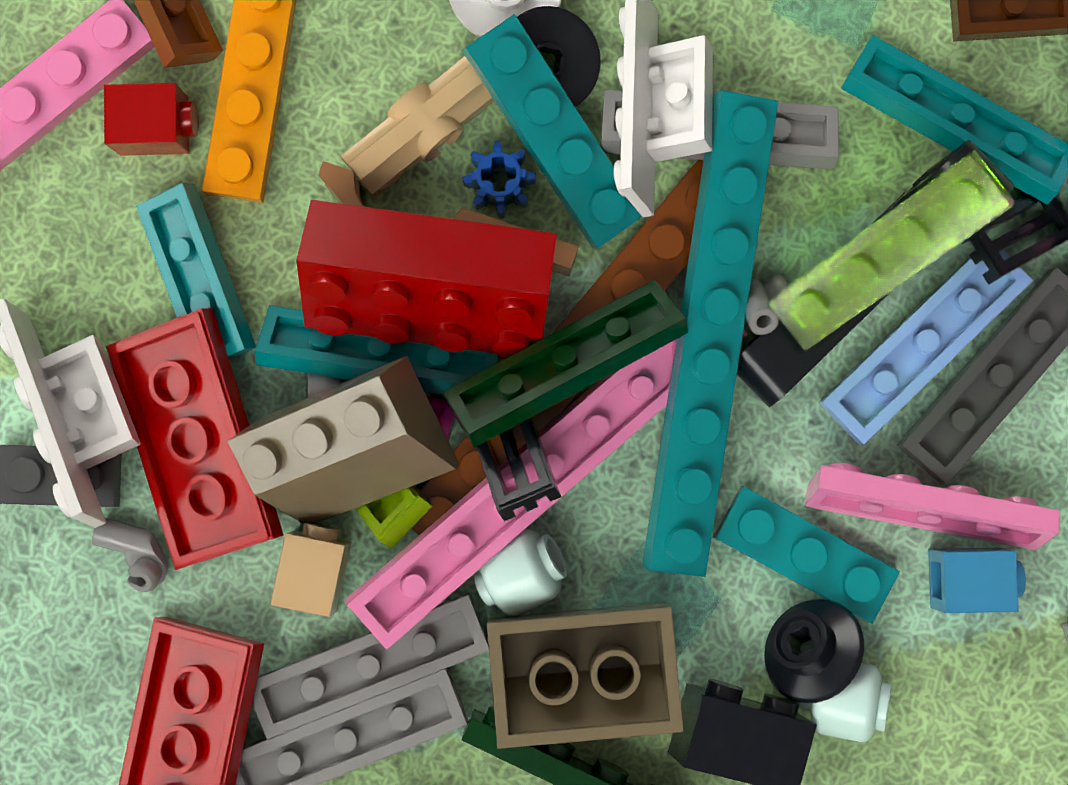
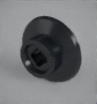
[517,6,601,107]
[764,599,864,703]

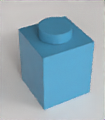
[928,547,1026,613]

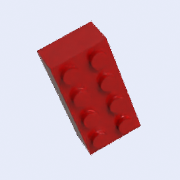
[296,199,557,359]

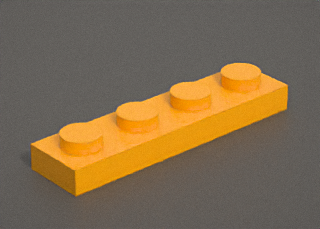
[202,0,297,203]

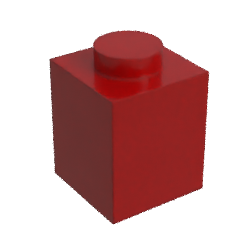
[104,83,199,156]

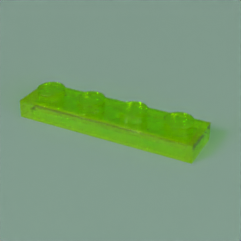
[768,150,1015,351]

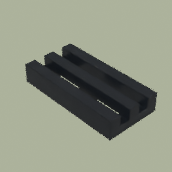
[956,194,1068,285]
[477,417,561,522]

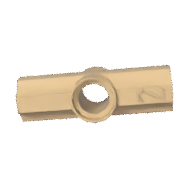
[341,56,495,198]

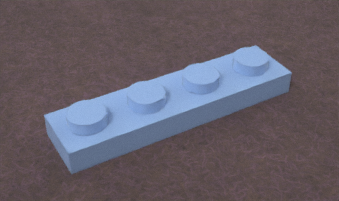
[818,238,1033,445]

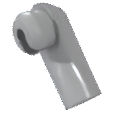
[745,275,795,335]
[92,517,168,592]

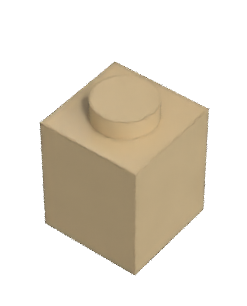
[270,522,352,617]

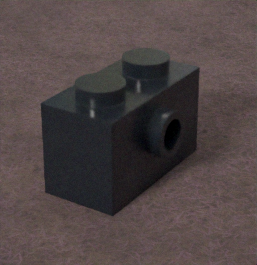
[668,679,817,785]

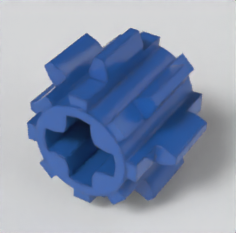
[462,141,536,219]

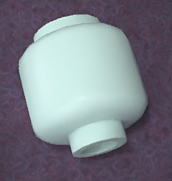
[475,528,568,616]
[800,663,891,743]

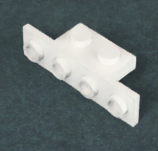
[614,0,713,217]
[0,298,141,528]

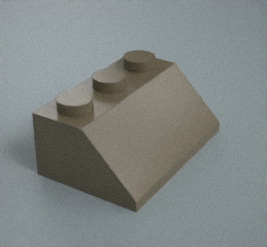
[227,356,460,524]
[487,602,684,749]

